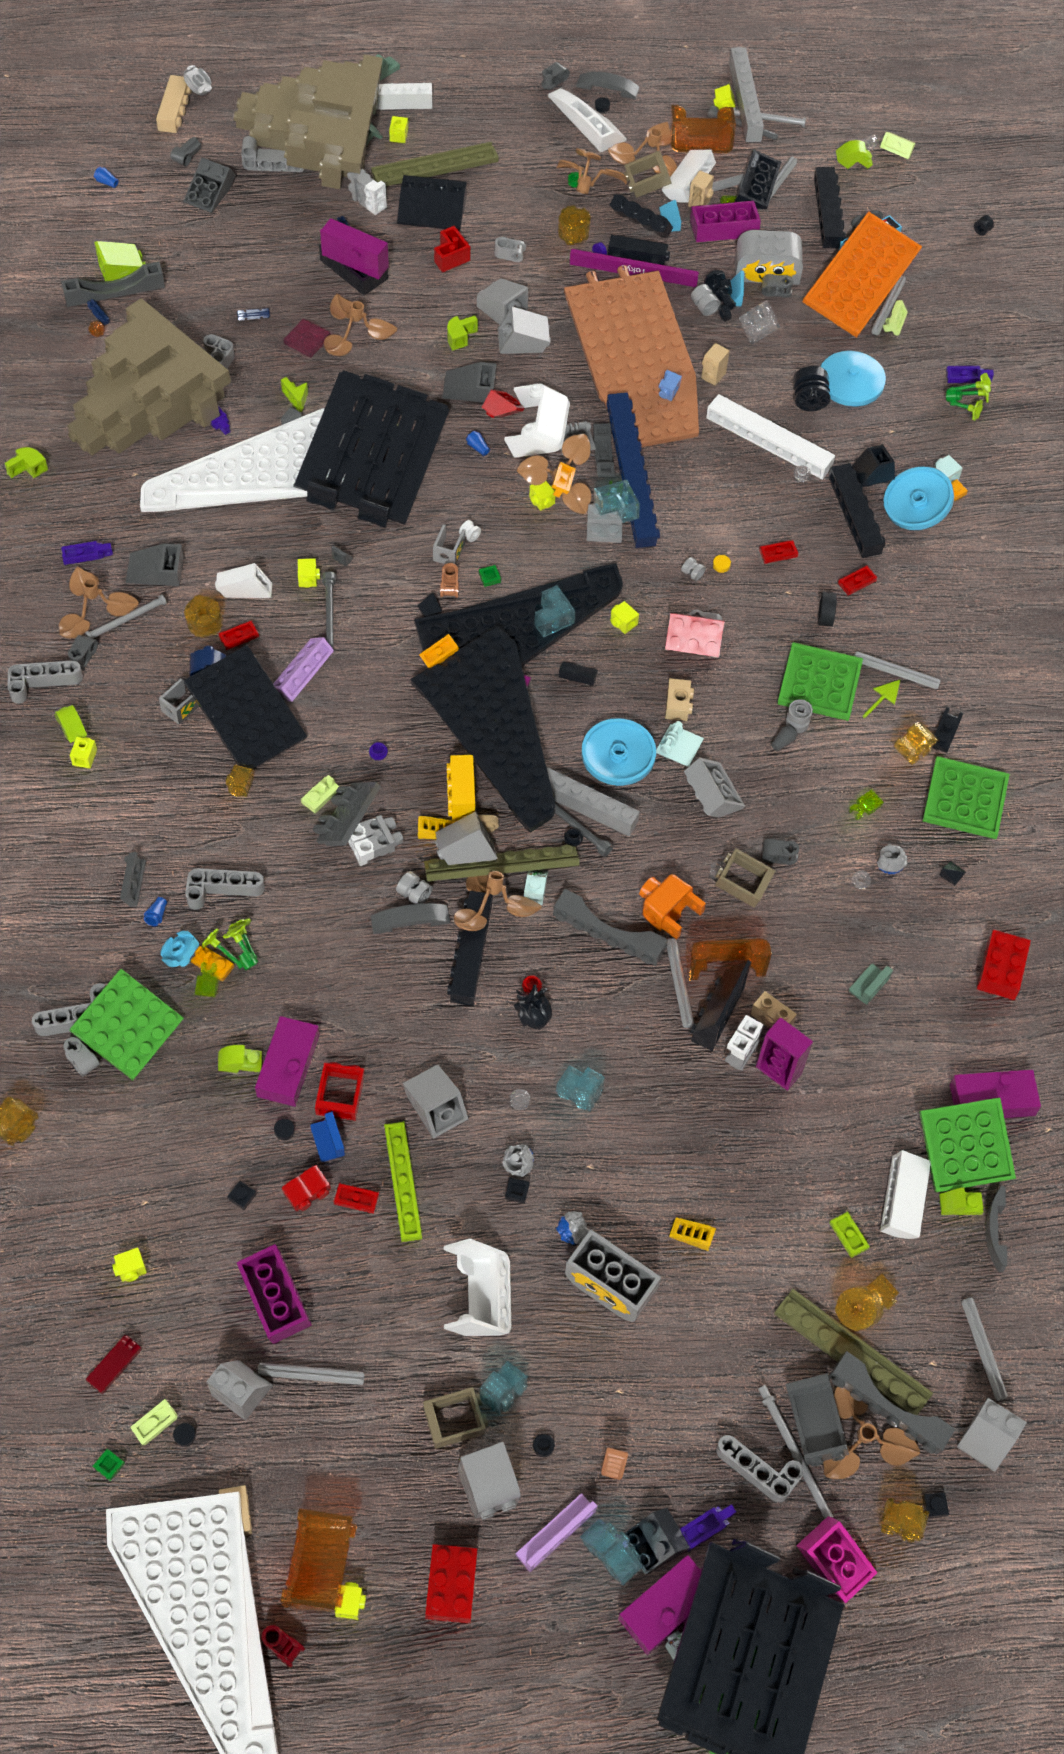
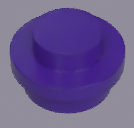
[369,742,388,760]

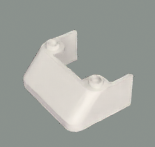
[504,384,570,458]
[444,1239,511,1336]

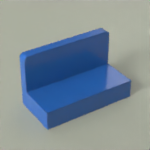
[310,1112,345,1162]

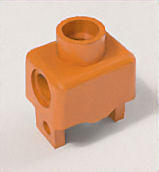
[639,874,706,940]

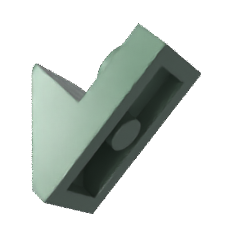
[376,54,400,81]

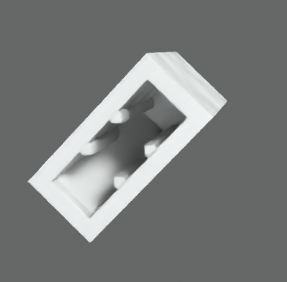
[215,563,272,598]

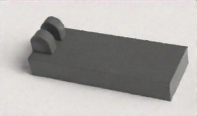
[120,852,146,907]

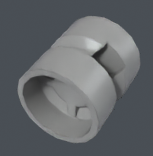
[691,284,721,316]
[785,699,813,733]
[396,871,433,904]

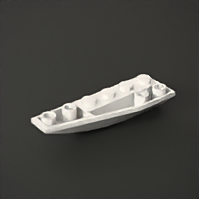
[548,88,626,152]

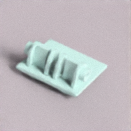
[656,721,704,767]

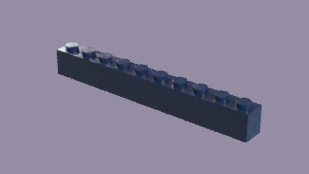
[606,392,660,548]

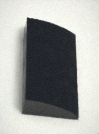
[734,149,782,209]

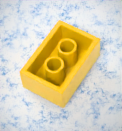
[447,755,475,821]

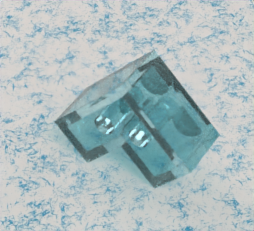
[594,480,640,523]
[534,585,575,638]
[556,1065,605,1112]
[480,1361,528,1415]
[580,1519,643,1585]

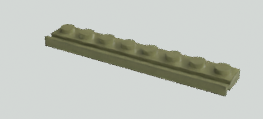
[371,141,499,186]
[424,845,579,881]
[774,1289,933,1415]

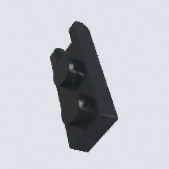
[930,706,964,753]

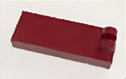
[85,1335,142,1395]

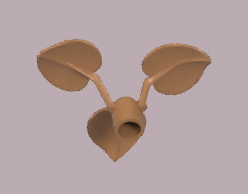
[608,122,677,177]
[557,148,627,195]
[324,293,398,356]
[516,434,591,514]
[59,567,139,639]
[454,871,542,931]
[823,1387,920,1480]

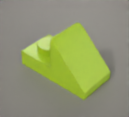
[281,377,308,413]
[939,1187,984,1215]

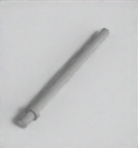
[758,1385,833,1519]

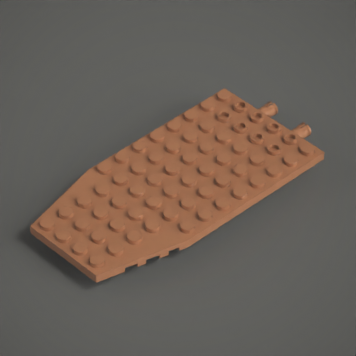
[564,265,699,447]

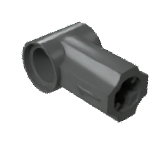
[170,137,201,167]

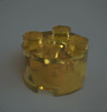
[558,206,591,245]
[184,595,223,638]
[894,722,938,765]
[0,1096,39,1146]
[835,1286,884,1331]
[880,1498,930,1543]

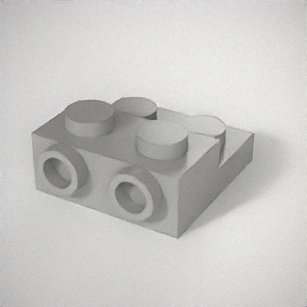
[587,502,623,543]

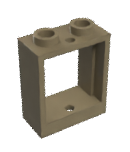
[624,151,672,198]
[715,848,775,908]
[423,1387,488,1449]

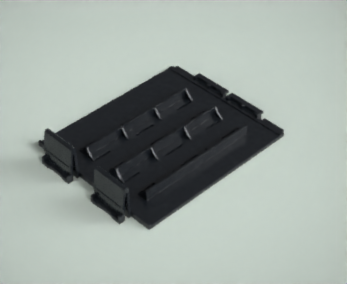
[293,370,450,528]
[656,1539,845,1754]

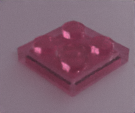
[284,319,330,358]

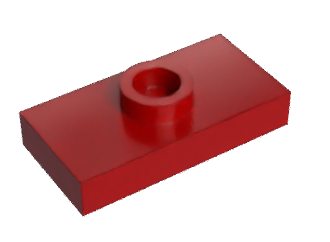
[759,540,799,564]
[838,566,877,596]
[218,620,259,650]
[334,1183,379,1214]

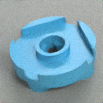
[160,931,199,967]

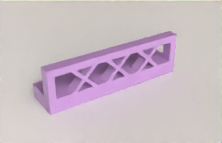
[273,637,334,702]
[515,1493,597,1572]

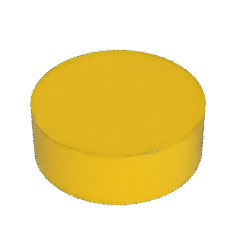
[713,555,731,573]

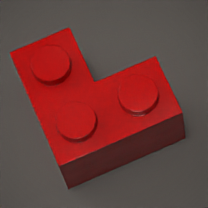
[434,226,471,272]

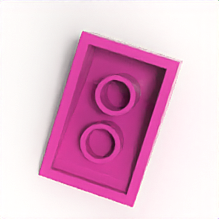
[796,1516,877,1603]

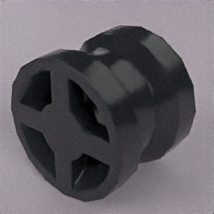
[974,215,994,236]

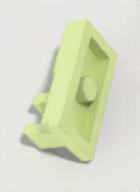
[880,132,915,159]
[882,300,908,336]
[301,775,339,813]
[130,1399,178,1445]

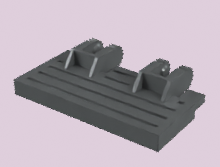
[313,782,381,846]

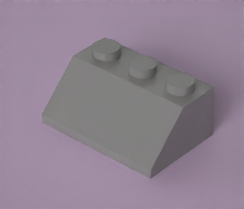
[684,758,745,818]

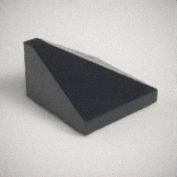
[418,593,442,617]
[940,861,966,886]

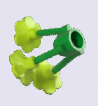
[946,373,991,421]
[201,918,259,970]

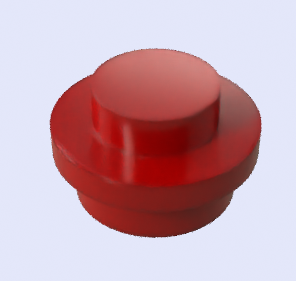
[522,975,542,994]

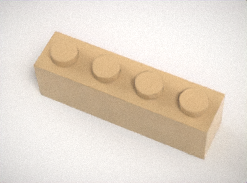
[156,75,192,133]

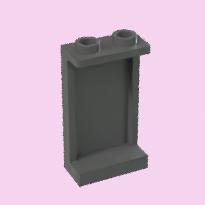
[786,1373,849,1466]

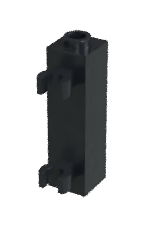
[608,234,670,265]

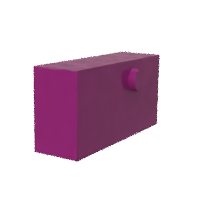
[690,201,761,243]
[320,218,389,280]
[255,1016,320,1107]
[756,1017,813,1091]
[950,1070,1041,1118]
[236,1244,312,1344]
[618,1555,701,1656]

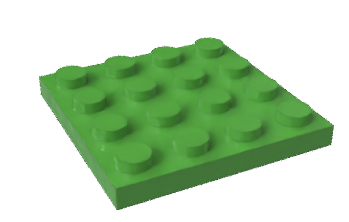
[777,642,863,721]
[923,756,1010,839]
[69,969,184,1080]
[919,1098,1016,1192]

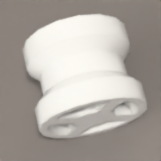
[459,520,481,542]

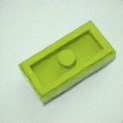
[829,1212,870,1258]

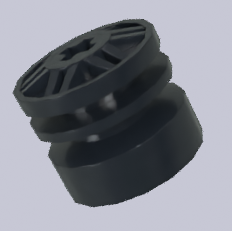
[793,366,831,412]

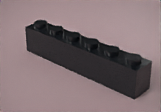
[814,167,846,248]
[828,463,886,558]
[447,891,493,1006]

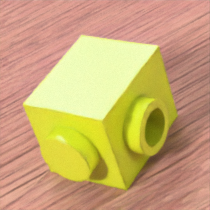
[714,84,736,113]
[389,116,408,143]
[529,481,555,511]
[298,559,320,588]
[610,601,639,634]
[70,737,97,769]
[112,1248,147,1282]
[335,1582,366,1620]

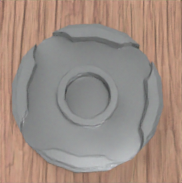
[183,65,212,96]

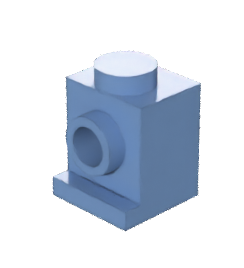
[659,370,682,401]

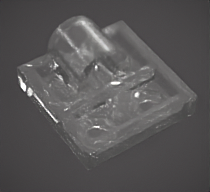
[739,300,780,344]

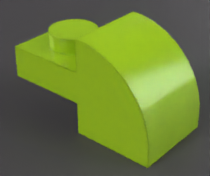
[218,1045,262,1073]

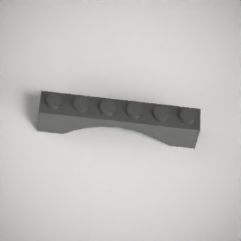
[61,262,165,307]
[553,889,668,966]
[829,1351,956,1454]

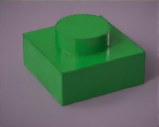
[478,565,501,587]
[92,1449,125,1482]

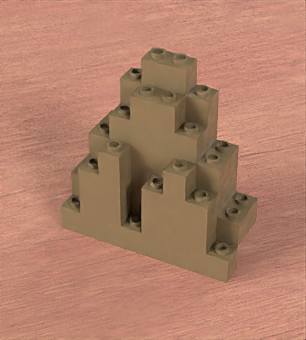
[234,54,383,189]
[67,298,231,456]

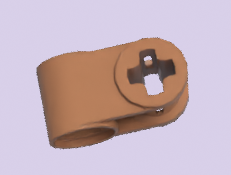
[440,563,459,598]

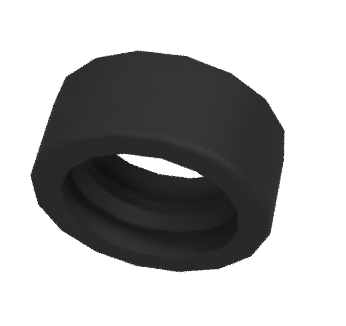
[818,591,837,627]

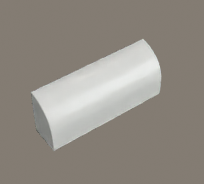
[662,150,716,202]
[880,1150,930,1239]

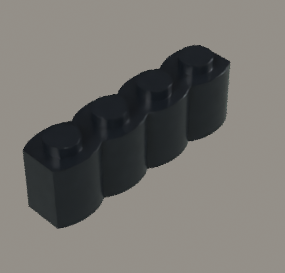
[610,194,673,238]

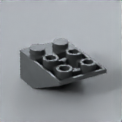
[183,158,236,213]
[442,362,496,402]
[126,544,184,586]

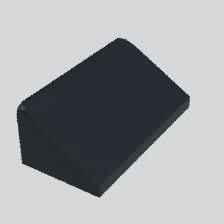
[559,661,598,686]

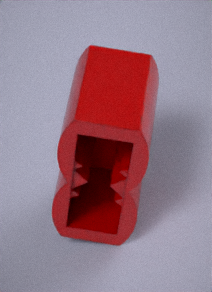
[282,1165,331,1212]

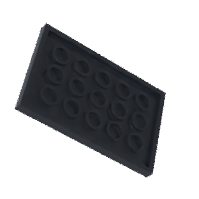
[184,645,308,775]

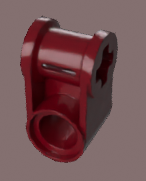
[262,1625,305,1668]

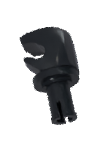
[704,270,736,310]

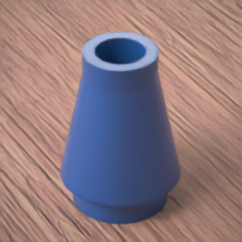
[94,167,119,188]
[466,431,490,456]
[144,897,167,926]

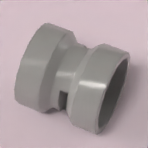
[681,557,706,581]

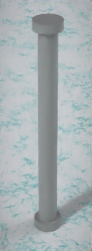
[731,107,806,127]
[85,594,167,639]

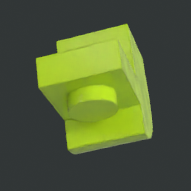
[836,140,873,169]
[447,316,478,351]
[5,447,48,478]
[54,705,87,743]

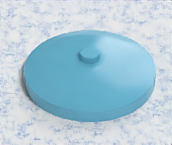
[821,351,886,406]
[884,467,954,530]
[582,719,656,786]

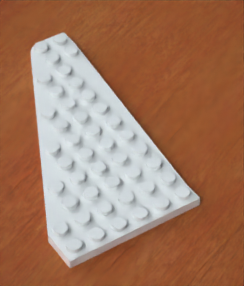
[140,408,345,512]
[106,1492,278,1754]

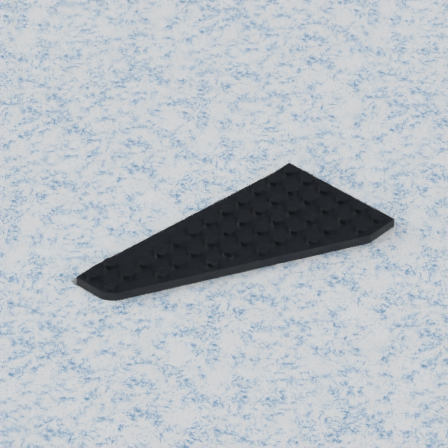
[414,563,623,668]
[410,626,556,833]

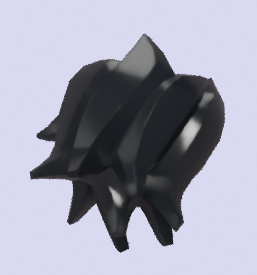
[514,985,552,1030]

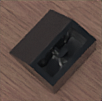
[852,445,895,487]
[623,1508,690,1575]

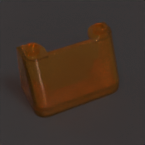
[671,105,736,153]
[685,938,772,981]
[280,1508,357,1612]

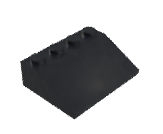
[397,175,467,231]
[690,960,752,1051]

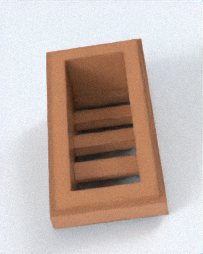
[601,1447,628,1480]

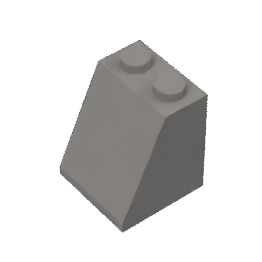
[477,278,528,325]
[498,306,551,354]
[435,812,498,865]
[403,1064,468,1139]
[207,1360,273,1421]
[957,1398,1027,1472]

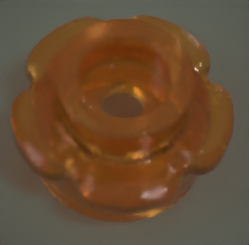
[88,321,104,337]

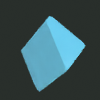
[659,200,681,232]
[731,270,744,307]

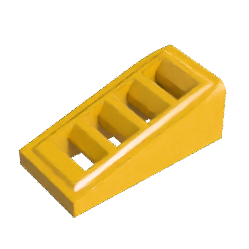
[418,816,456,839]
[669,1217,716,1251]

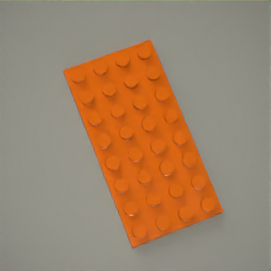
[802,211,922,338]

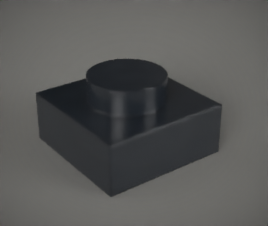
[505,1177,530,1204]
[227,1181,257,1210]
[922,1492,949,1518]

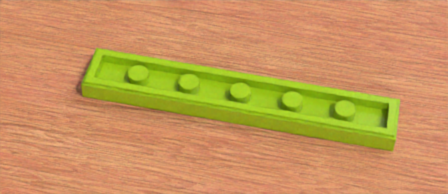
[384,1121,422,1242]

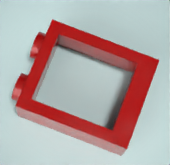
[315,1062,365,1121]

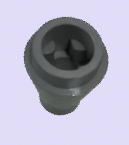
[771,725,798,752]

